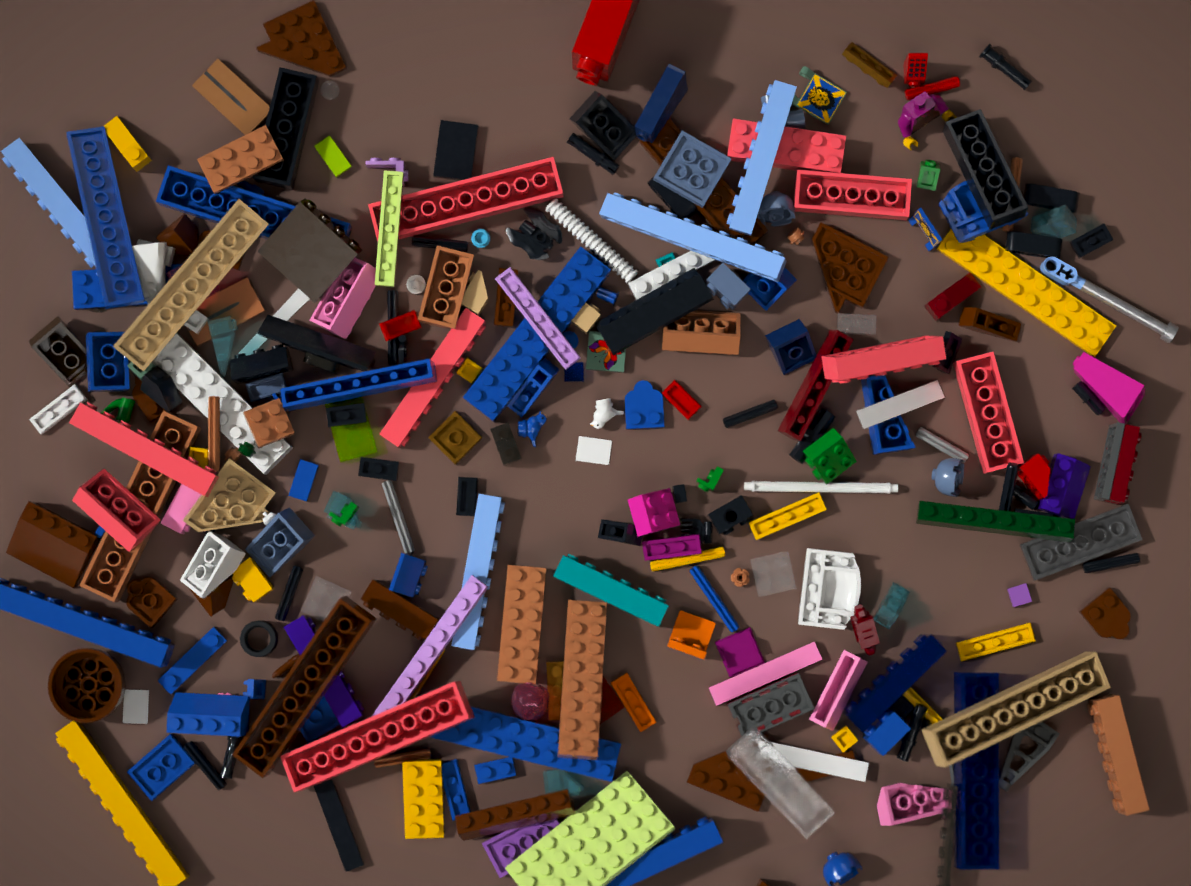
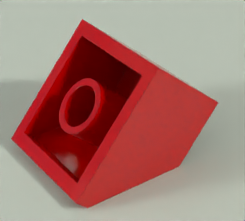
[1017,453,1050,500]

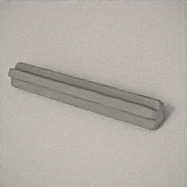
[382,480,415,554]

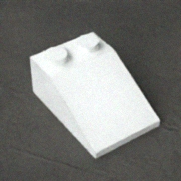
[180,531,246,599]

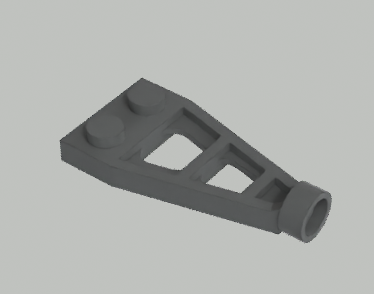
[994,722,1060,792]

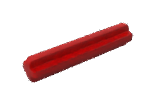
[905,76,960,100]

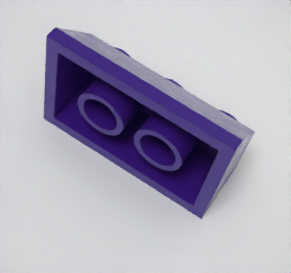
[1037,453,1091,519]

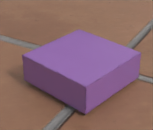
[1007,583,1032,607]

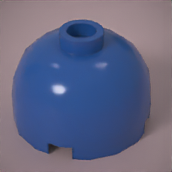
[823,852,863,886]

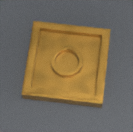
[428,411,482,465]

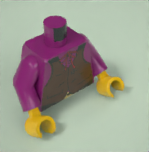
[898,91,957,150]

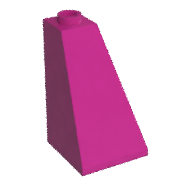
[1073,352,1145,424]

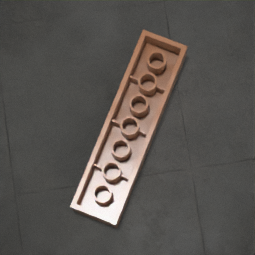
[558,600,607,760]

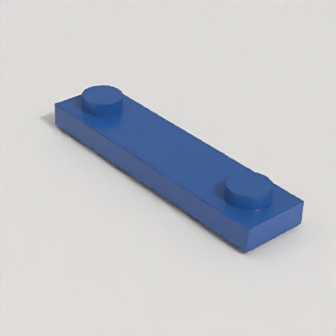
[158,627,228,695]

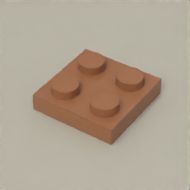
[243,398,295,449]

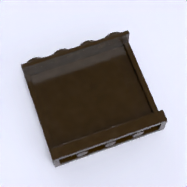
[258,198,362,303]

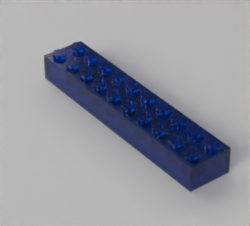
[954,672,999,870]

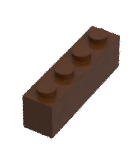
[361,579,439,641]

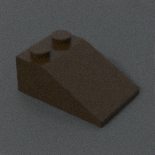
[29,316,87,387]

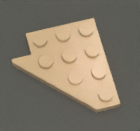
[182,458,276,532]

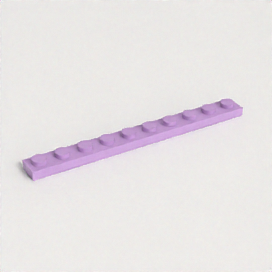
[371,575,488,717]

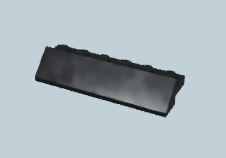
[594,268,714,356]
[257,315,376,372]

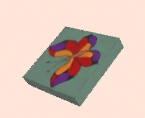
[586,331,626,373]

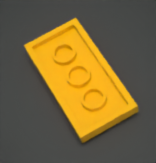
[402,759,444,839]

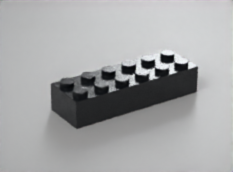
[253,67,319,190]
[943,109,1028,230]

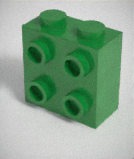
[803,428,857,485]

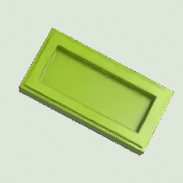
[314,135,352,178]

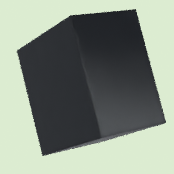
[672,484,687,504]

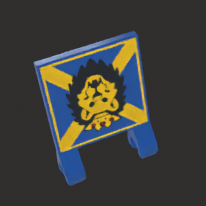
[908,208,942,251]

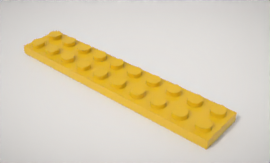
[937,229,1116,357]

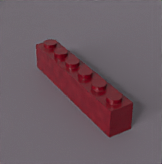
[778,330,854,441]

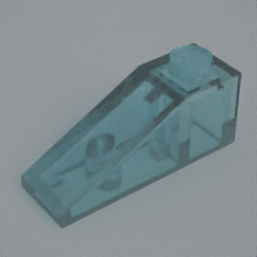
[207,315,238,377]

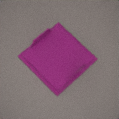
[715,627,765,678]

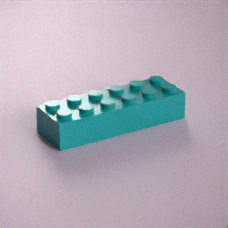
[553,554,669,627]

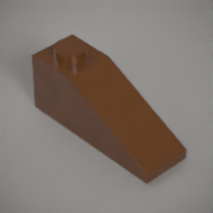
[959,307,1021,342]

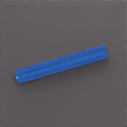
[690,565,739,632]

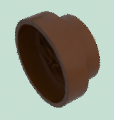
[48,648,126,723]

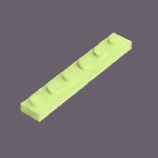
[375,170,404,287]

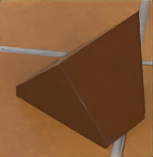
[156,213,198,256]
[188,576,233,617]

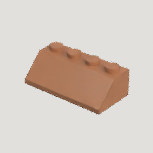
[418,246,474,329]
[662,310,740,355]

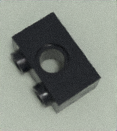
[708,495,753,536]

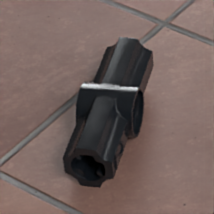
[789,408,836,464]

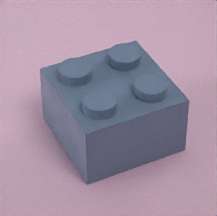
[705,263,751,310]

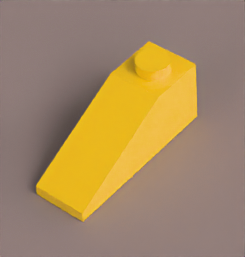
[104,116,152,172]

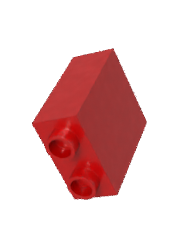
[572,0,639,86]

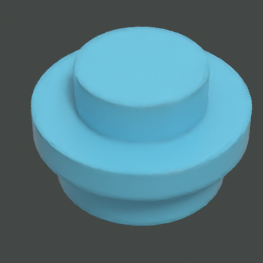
[471,229,490,248]

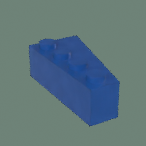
[861,375,916,455]

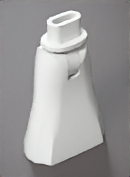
[132,242,167,305]

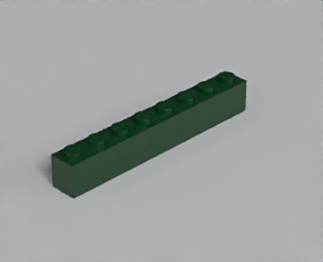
[916,501,1075,542]

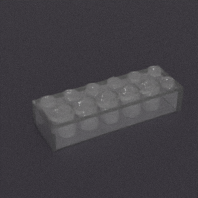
[726,725,835,839]

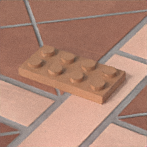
[197,125,283,194]

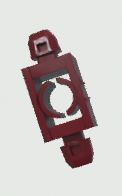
[850,604,880,656]

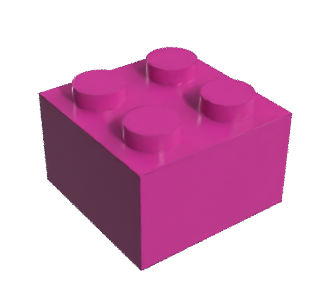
[627,488,680,536]

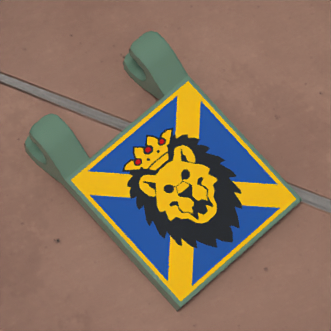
[792,66,847,125]

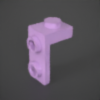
[366,158,409,187]

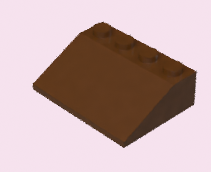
[6,501,101,588]

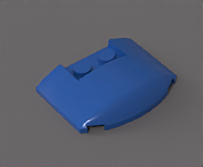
[939,181,1028,243]

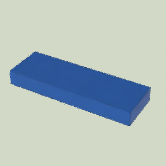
[442,759,471,820]

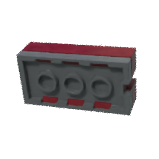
[1094,422,1142,505]
[726,673,814,740]

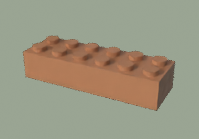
[497,565,547,684]
[1087,694,1149,816]

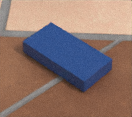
[288,459,319,502]

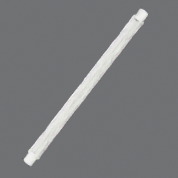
[744,481,898,494]

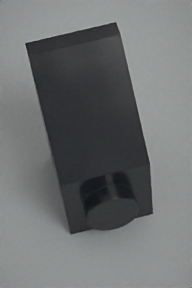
[140,366,182,413]
[598,519,643,546]

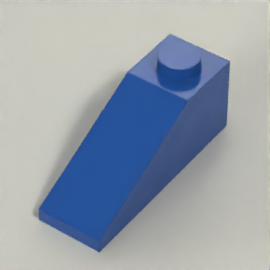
[507,358,560,418]

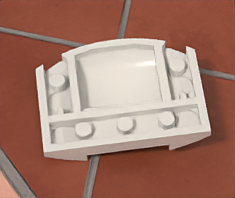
[798,548,861,630]

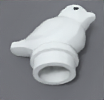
[590,398,624,429]

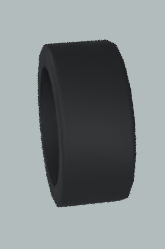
[240,620,278,657]

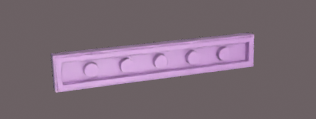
[495,267,581,370]

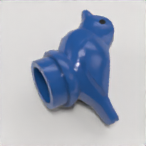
[518,411,547,447]

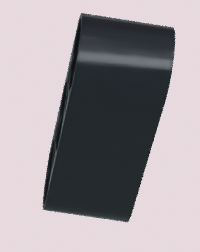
[647,177,698,220]
[1023,183,1080,213]
[1005,231,1063,259]

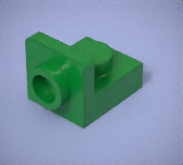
[916,159,940,191]
[696,466,724,492]
[329,502,359,527]

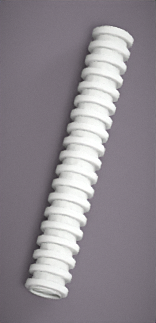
[545,198,638,283]

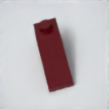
[924,272,981,321]

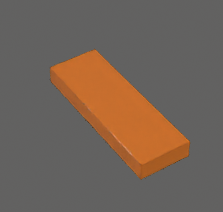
[610,673,657,732]

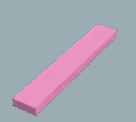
[709,642,822,706]

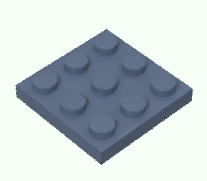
[653,131,732,208]

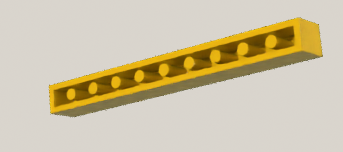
[55,721,190,886]

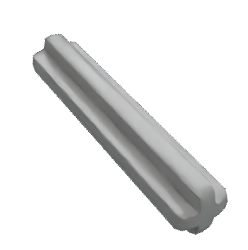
[916,427,969,463]

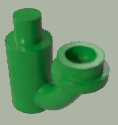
[101,397,135,423]

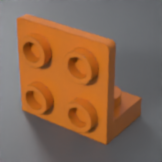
[667,610,715,659]

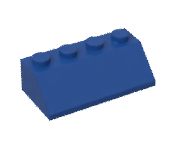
[166,692,250,737]

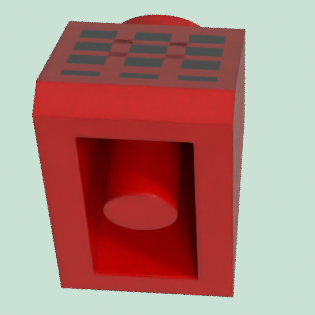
[904,53,928,87]

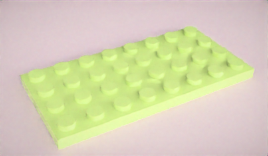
[505,771,675,886]

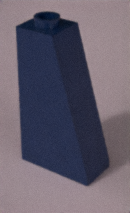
[635,64,688,143]

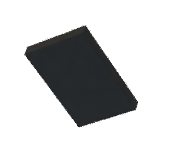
[433,120,479,180]

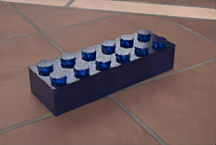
[843,634,947,732]

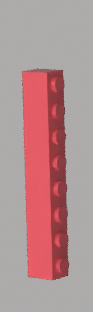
[379,308,486,448]
[69,402,219,497]

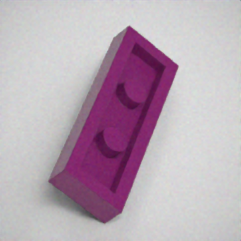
[642,534,702,561]

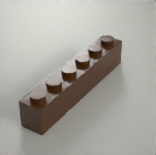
[455,789,576,841]

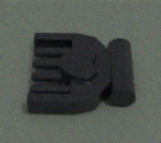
[398,335,408,365]
[681,518,712,544]

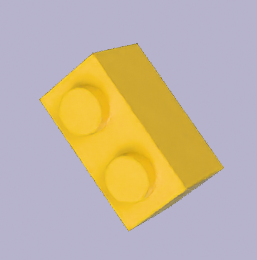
[231,558,275,603]

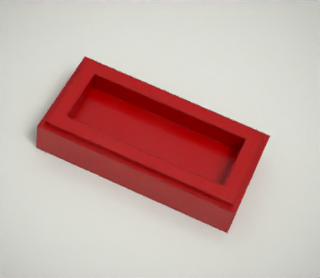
[379,310,422,341]
[661,380,702,420]

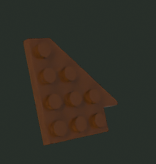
[256,0,347,77]
[812,222,888,314]
[686,734,778,812]

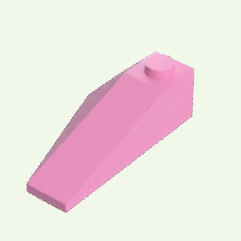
[877,783,957,826]

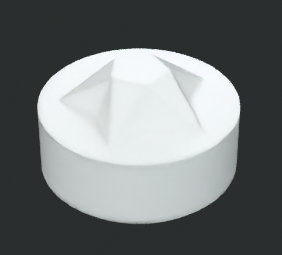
[407,275,426,295]

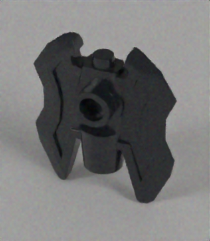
[506,207,562,260]

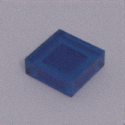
[564,362,584,382]

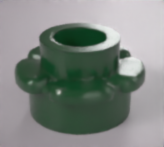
[237,441,256,458]

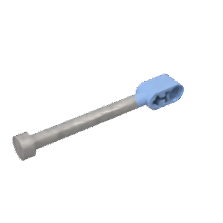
[1040,257,1179,343]

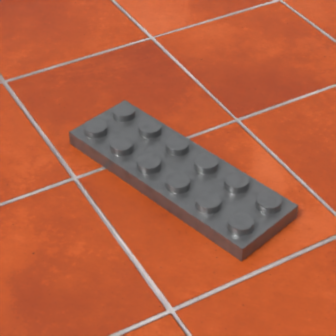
[1020,504,1143,581]

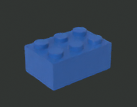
[86,332,130,392]

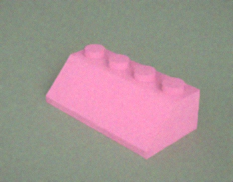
[310,258,376,339]

